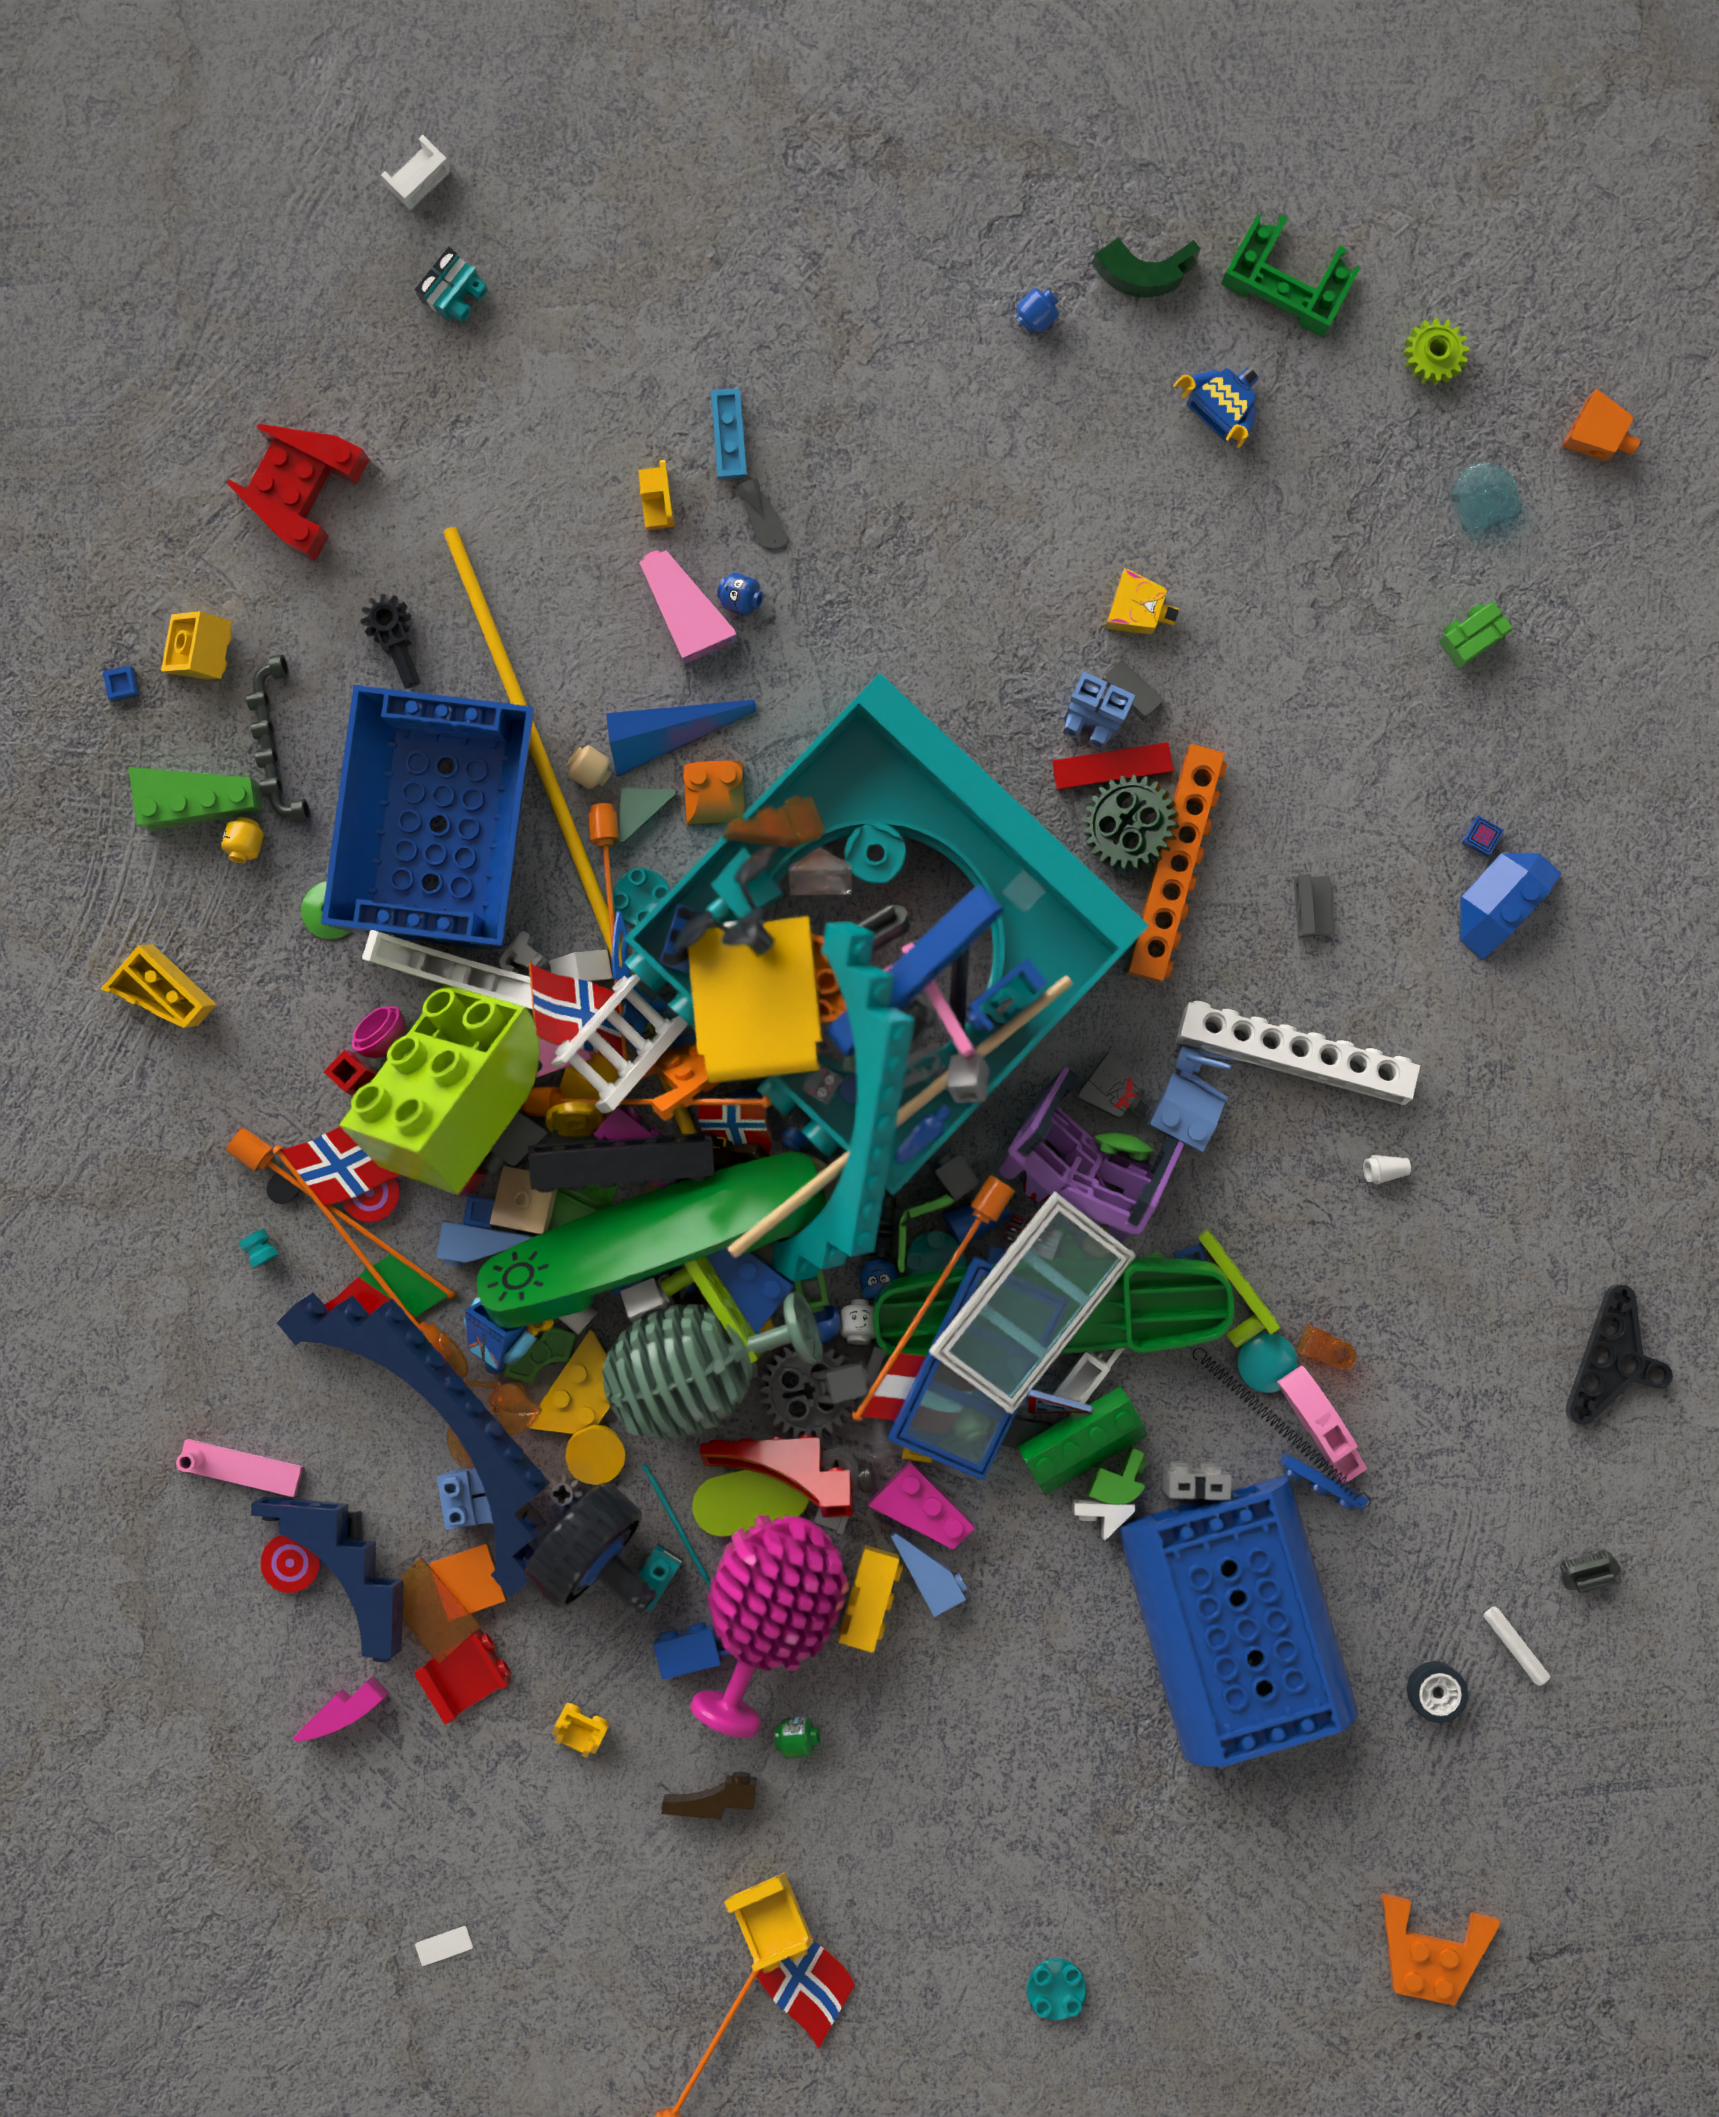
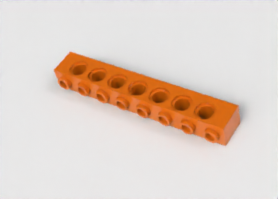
[1126,744,1227,983]

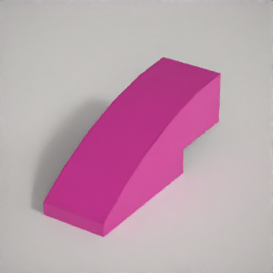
[293,1676,389,1742]

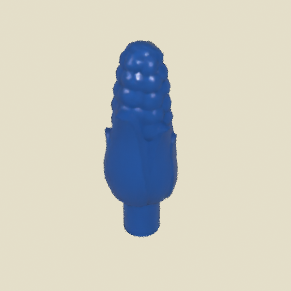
[894,1105,952,1164]

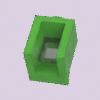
[794,1268,829,1313]

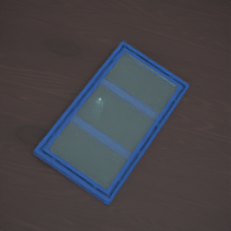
[887,1256,1070,1480]

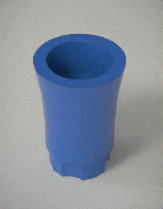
[942,1202,1011,1247]

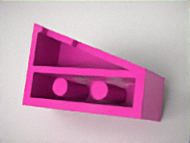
[868,1460,975,1550]

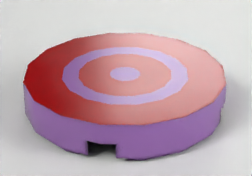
[341,1178,401,1222]
[260,1535,322,1593]

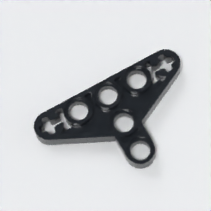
[1565,1284,1673,1425]

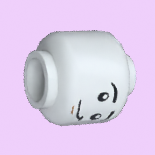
[840,1299,876,1345]

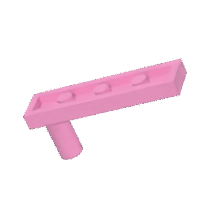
[884,942,976,1059]
[176,1439,304,1497]

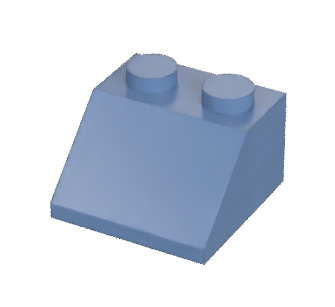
[1146,1073,1225,1152]

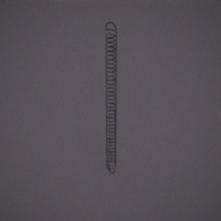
[1193,1348,1371,1508]

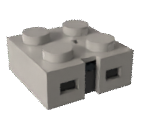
[1162,1461,1231,1500]

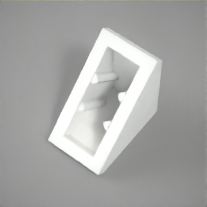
[549,950,613,983]

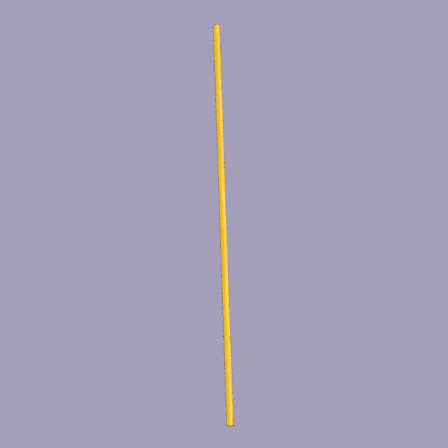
[443,527,780,1351]

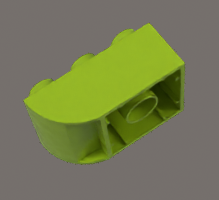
[339,984,539,1195]

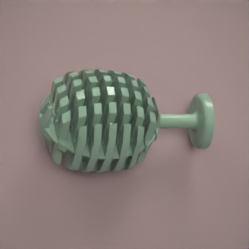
[602,1292,823,1439]

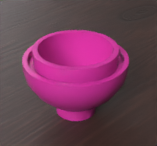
[352,1006,406,1058]

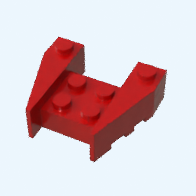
[226,424,370,562]

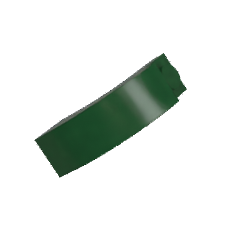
[1092,237,1201,297]

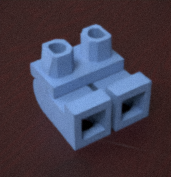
[1063,671,1135,750]
[436,1466,493,1530]

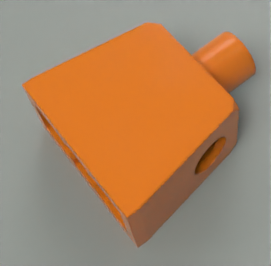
[1562,389,1641,461]

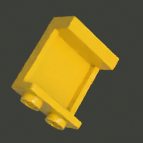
[724,1872,814,1973]

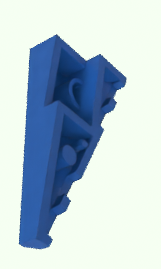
[606,700,756,776]

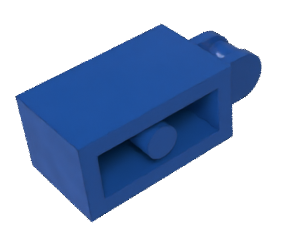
[653,1622,731,1680]

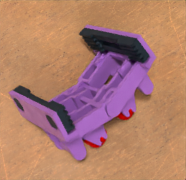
[999,1066,1185,1244]

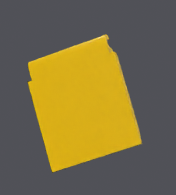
[688,916,823,1083]

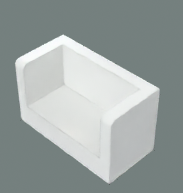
[381,135,452,210]

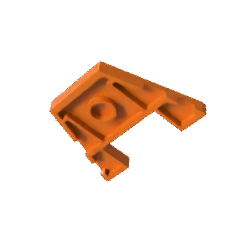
[615,1043,721,1121]
[1381,1893,1500,2006]

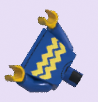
[1173,367,1259,448]

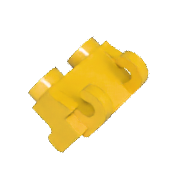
[552,1703,609,1759]

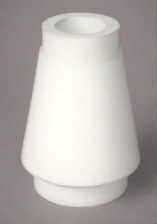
[1363,1155,1411,1185]

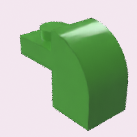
[1087,1446,1147,1505]

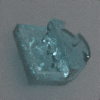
[1452,462,1522,532]

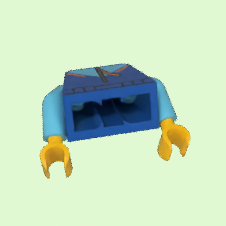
[464,1297,553,1374]

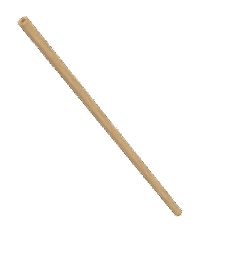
[727,975,1073,1258]

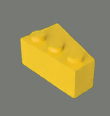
[101,944,217,1028]
[838,1544,903,1653]

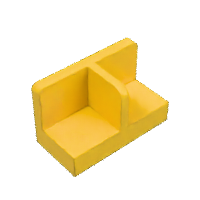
[638,460,675,530]

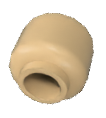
[566,745,612,790]

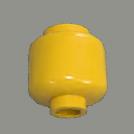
[221,817,264,864]

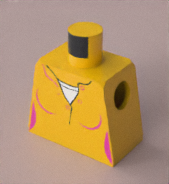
[1105,568,1179,635]

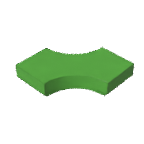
[503,1326,577,1384]

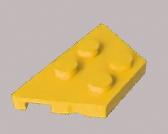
[525,1329,610,1434]

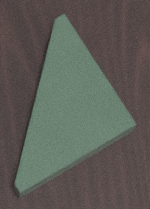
[619,788,676,843]

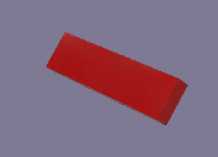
[1052,742,1173,791]

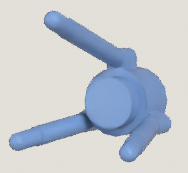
[1175,1046,1244,1101]

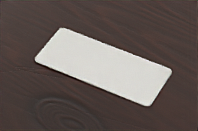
[415,1926,473,1966]

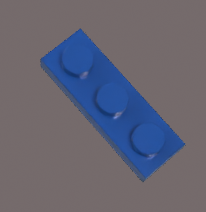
[1278,1452,1369,1511]

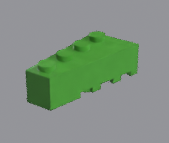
[128,767,263,831]

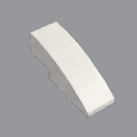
[1052,1348,1125,1414]

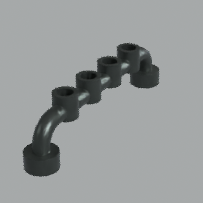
[246,654,311,824]

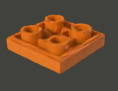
[430,1542,507,1621]

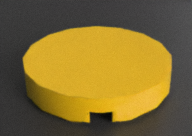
[546,1101,606,1137]
[565,1425,626,1485]

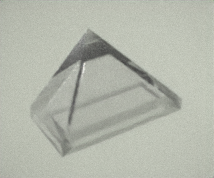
[789,848,852,895]

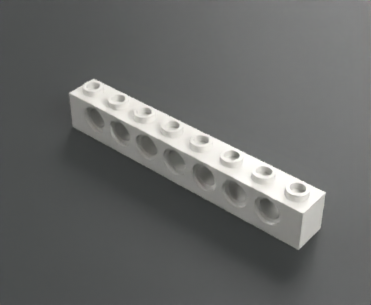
[1176,1001,1420,1105]

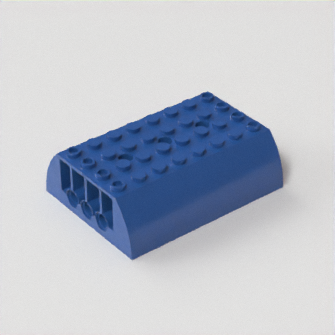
[321,685,534,949]

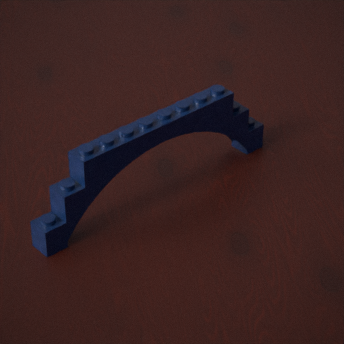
[277,1292,550,1597]

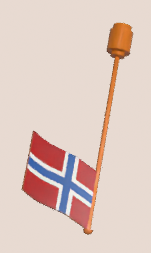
[529,803,628,1062]
[520,1087,772,1154]
[273,1126,452,1359]
[655,1937,855,2117]

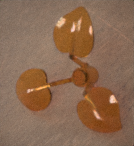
[434,1332,542,1469]

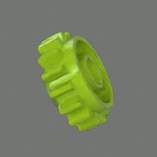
[1402,318,1470,386]

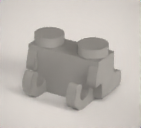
[500,931,548,974]

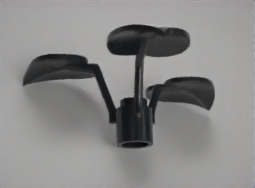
[672,845,779,956]

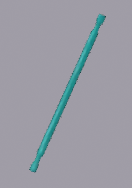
[642,1463,711,1592]

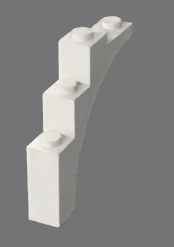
[362,930,533,1010]

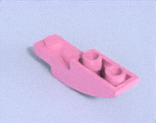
[1277,1365,1367,1485]

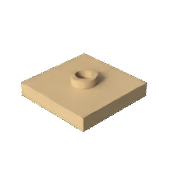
[490,1166,558,1234]

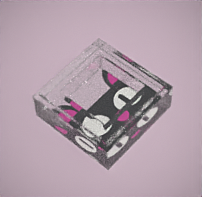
[801,1065,844,1105]

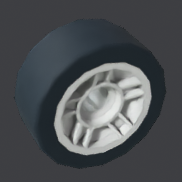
[1406,1661,1469,1723]

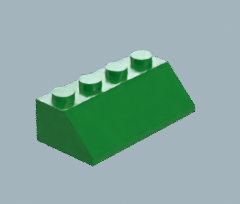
[1017,1386,1148,1496]

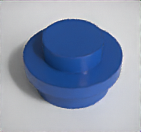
[779,1126,808,1152]

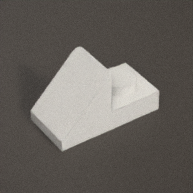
[1072,1499,1135,1540]

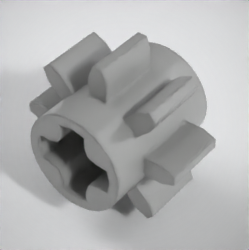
[544,1473,583,1512]

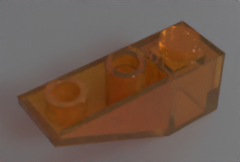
[722,795,825,848]

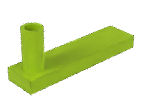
[1198,1227,1280,1348]
[660,1256,765,1363]

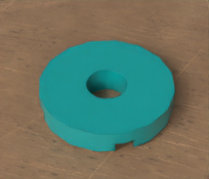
[845,822,906,885]

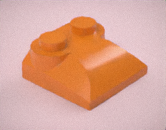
[683,761,745,825]

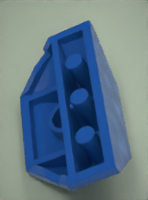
[1460,853,1562,960]

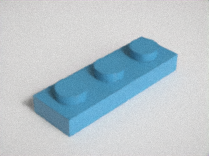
[711,388,747,480]

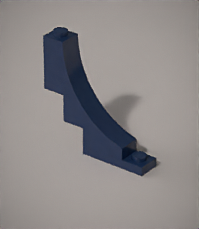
[251,1497,404,1662]

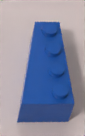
[706,1247,795,1334]

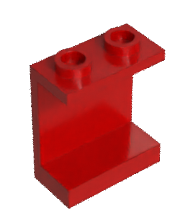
[414,1629,511,1725]

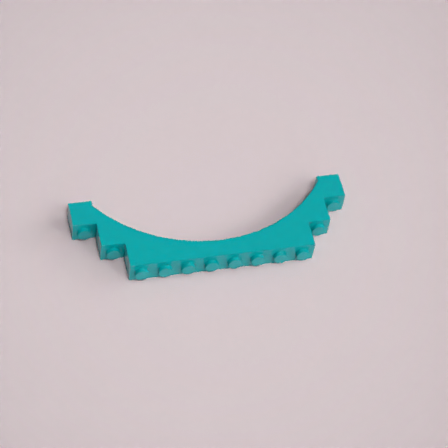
[771,922,915,1282]

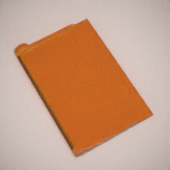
[398,1557,480,1664]

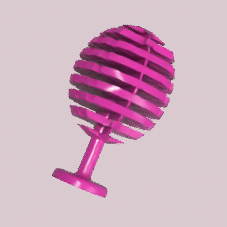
[690,1514,849,1738]

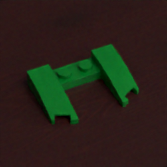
[1221,214,1360,338]

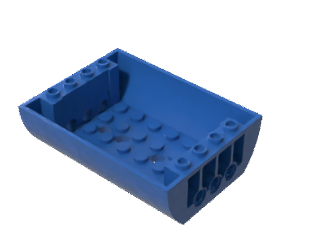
[1117,1475,1358,1767]

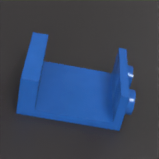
[966,958,1048,1034]

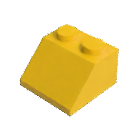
[161,611,232,680]

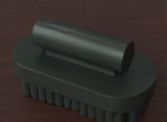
[857,904,911,954]
[1560,1550,1621,1593]

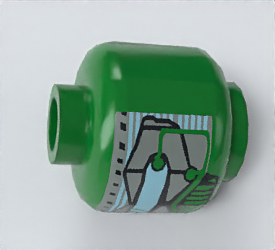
[774,1717,820,1758]

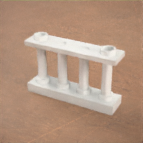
[551,975,688,1114]

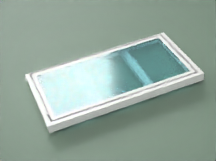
[929,1191,1136,1414]

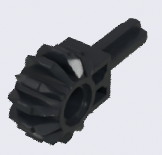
[360,594,420,689]

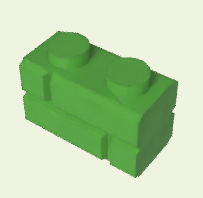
[1439,601,1513,669]

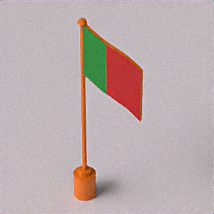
[226,1127,457,1319]

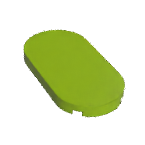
[692,1469,809,1537]

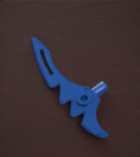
[612,911,666,1055]

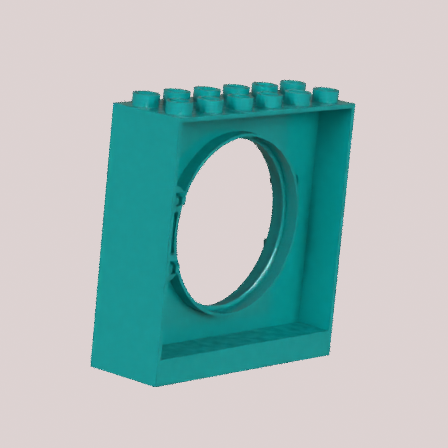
[624,673,1149,1195]

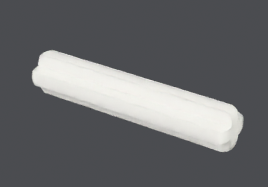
[1484,1606,1550,1686]

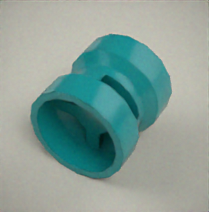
[238,1228,279,1269]

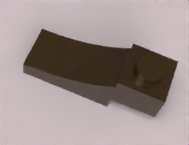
[661,1772,757,1820]

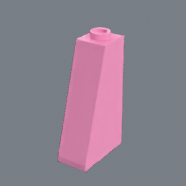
[639,550,738,665]

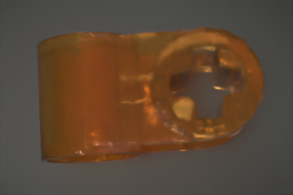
[1295,1323,1357,1369]

